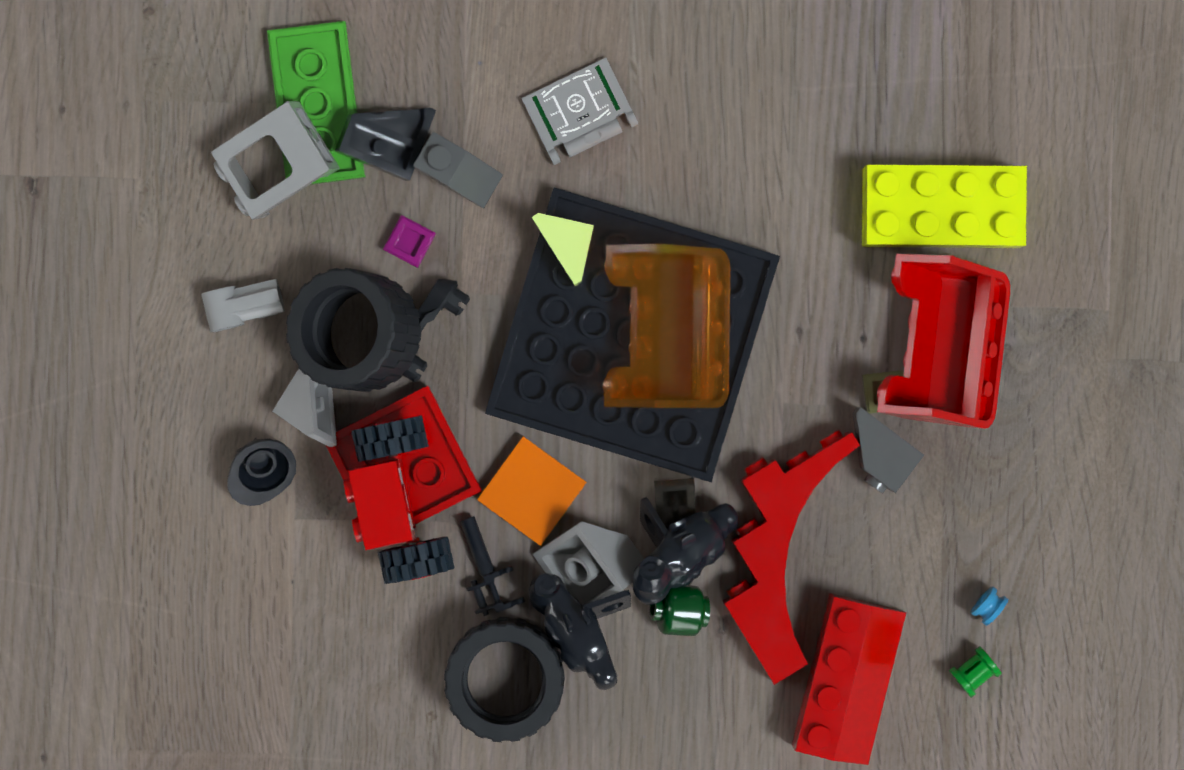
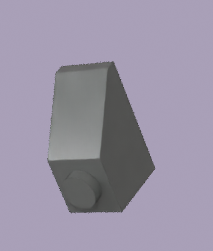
[413,132,503,209]
[852,407,924,494]

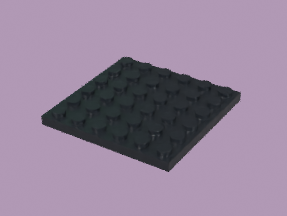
[485,187,780,483]

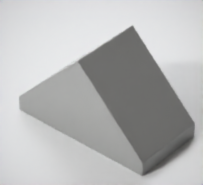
[272,369,337,447]

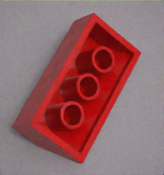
[792,593,906,765]

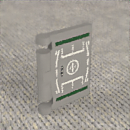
[521,58,639,165]

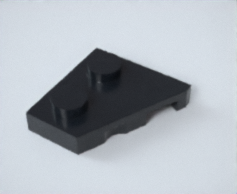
[335,108,436,181]

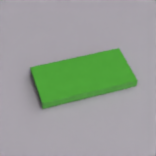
[267,21,366,185]

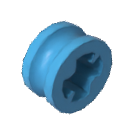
[970,586,1009,626]

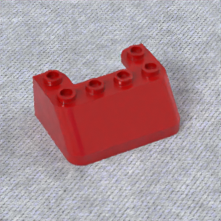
[877,254,1010,429]

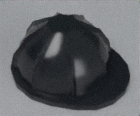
[227,438,296,506]

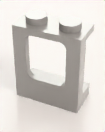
[211,101,340,220]

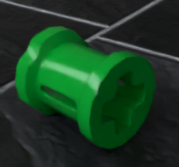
[949,646,1002,698]

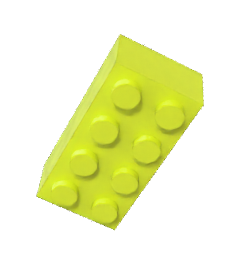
[862,165,1027,248]

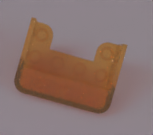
[603,244,730,408]

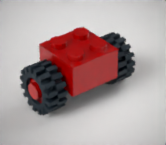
[343,415,455,584]

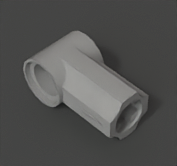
[201,279,285,333]

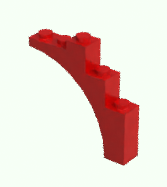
[722,429,860,685]

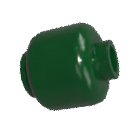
[650,585,710,636]

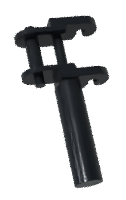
[460,516,525,616]

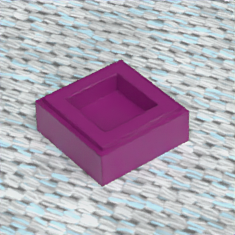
[383,215,436,268]

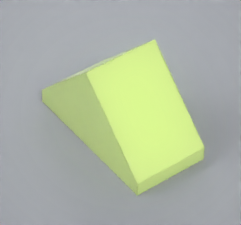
[532,213,594,286]

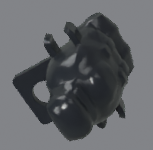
[633,497,738,605]
[529,573,631,690]

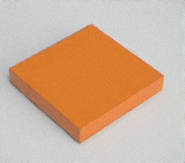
[477,436,587,546]

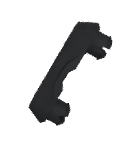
[402,279,470,382]

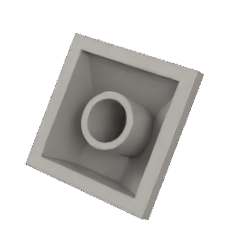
[532,521,644,605]

